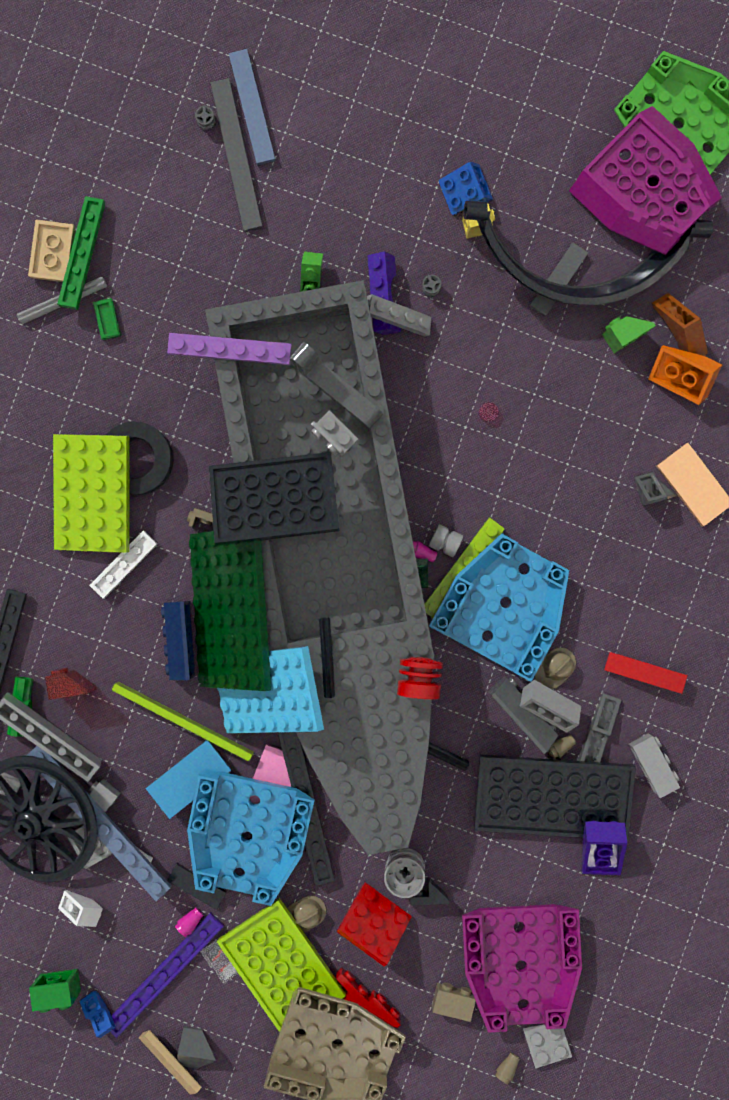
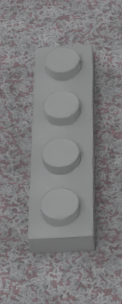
[367,294,432,337]

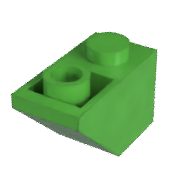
[300,252,323,292]

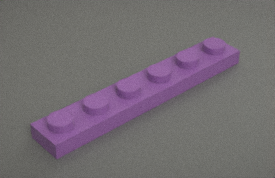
[167,333,292,365]

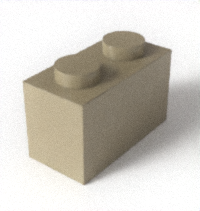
[432,982,476,1022]

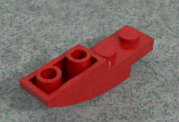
[336,967,401,1028]

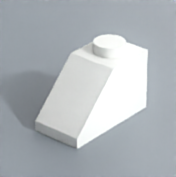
[58,890,103,927]

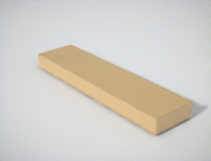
[139,1031,201,1095]

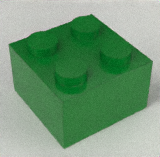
[29,969,81,1013]

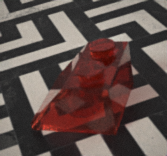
[45,667,97,700]

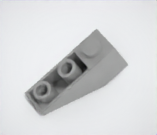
[66,779,121,827]

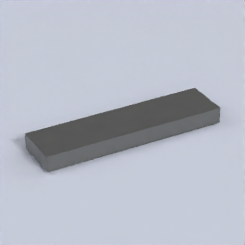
[529,242,588,317]

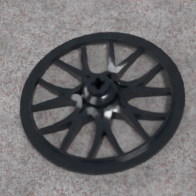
[0,756,98,882]

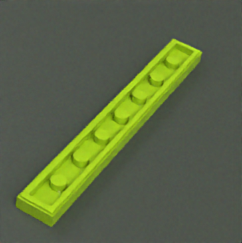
[112,682,254,761]

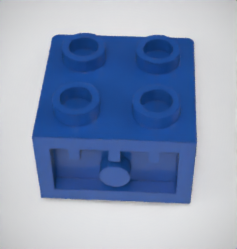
[439,162,493,215]

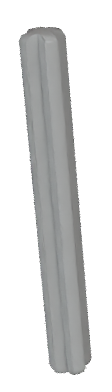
[17,277,107,324]

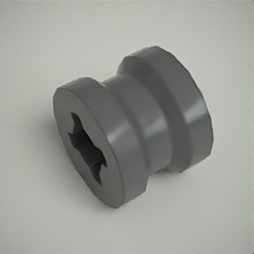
[195,106,216,130]
[422,274,441,297]

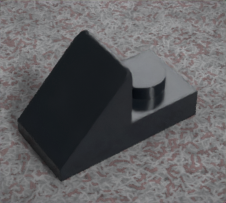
[409,877,449,905]

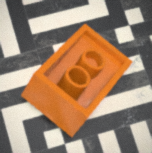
[648,345,722,405]

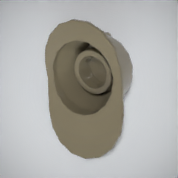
[535,648,576,689]
[287,896,326,933]

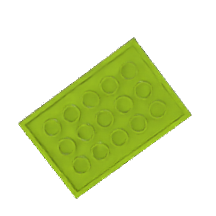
[53,434,129,553]
[217,898,346,1032]

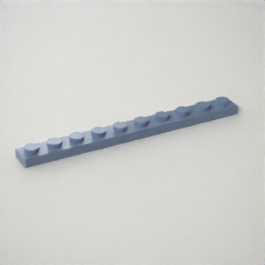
[26,746,172,901]

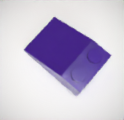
[582,821,627,875]

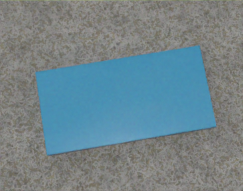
[146,740,232,819]

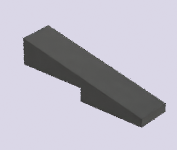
[577,693,621,762]

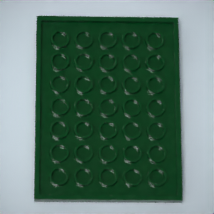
[189,531,271,691]

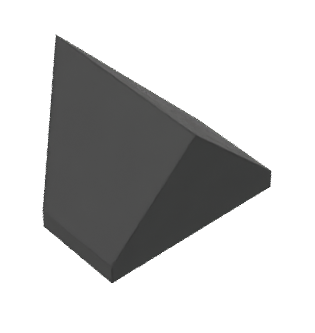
[635,472,678,506]
[177,1026,216,1069]

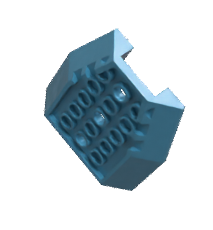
[429,534,569,682]
[187,772,315,906]

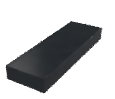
[167,863,227,909]

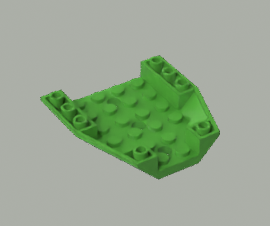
[614,51,729,174]

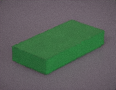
[93,298,121,340]

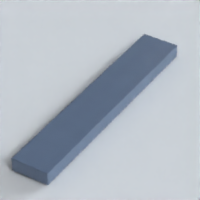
[229,49,275,166]

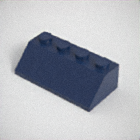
[161,600,195,680]

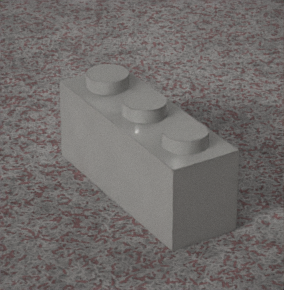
[520,680,581,732]
[628,733,680,798]

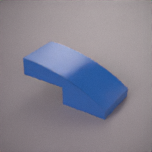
[80,990,116,1038]

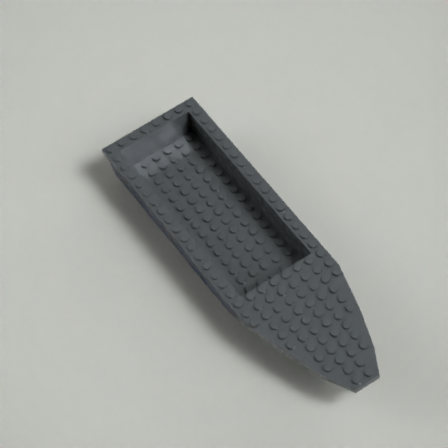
[205,280,434,855]

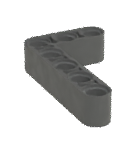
[290,342,382,429]

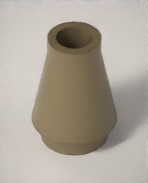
[548,735,576,759]
[495,1052,520,1085]

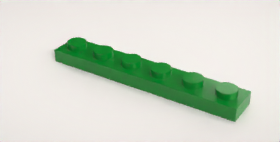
[57,196,105,310]

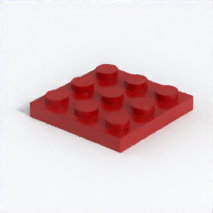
[336,882,412,966]

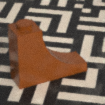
[652,293,708,356]

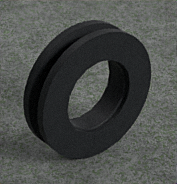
[106,421,174,496]

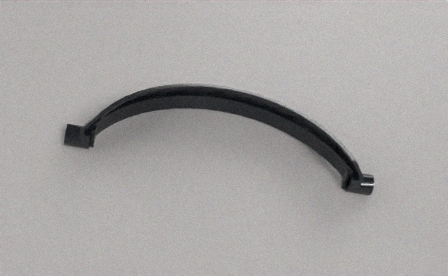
[463,200,713,305]

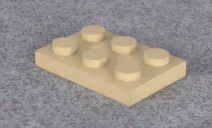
[28,220,75,282]

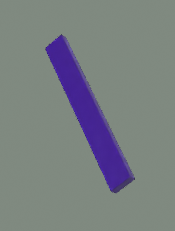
[110,912,224,1038]

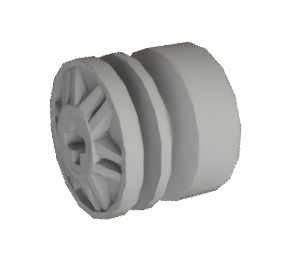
[384,848,425,898]

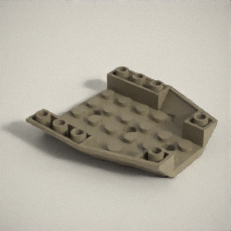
[264,987,406,1100]

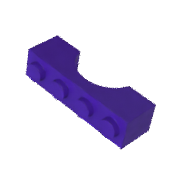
[368,251,401,335]

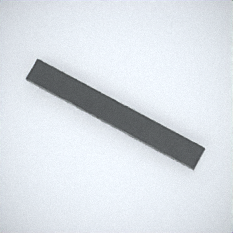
[210,78,263,232]

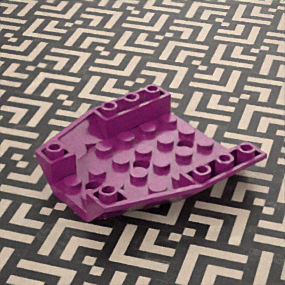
[569,106,722,255]
[462,904,582,1032]

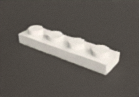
[89,531,158,599]

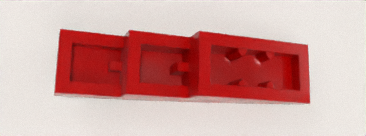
[604,652,688,694]

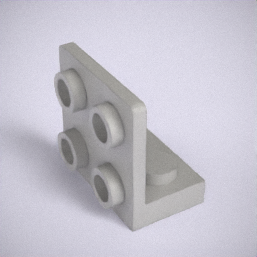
[311,410,358,457]

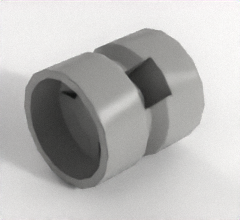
[429,524,463,558]

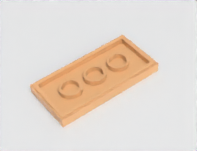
[656,443,729,527]

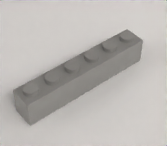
[0,692,102,782]

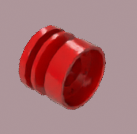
[397,657,443,699]

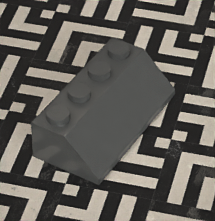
[488,676,558,754]

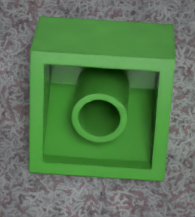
[602,316,656,353]

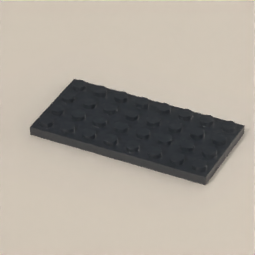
[474,755,636,841]

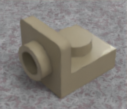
[187,508,213,528]

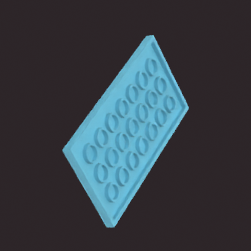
[217,646,324,733]

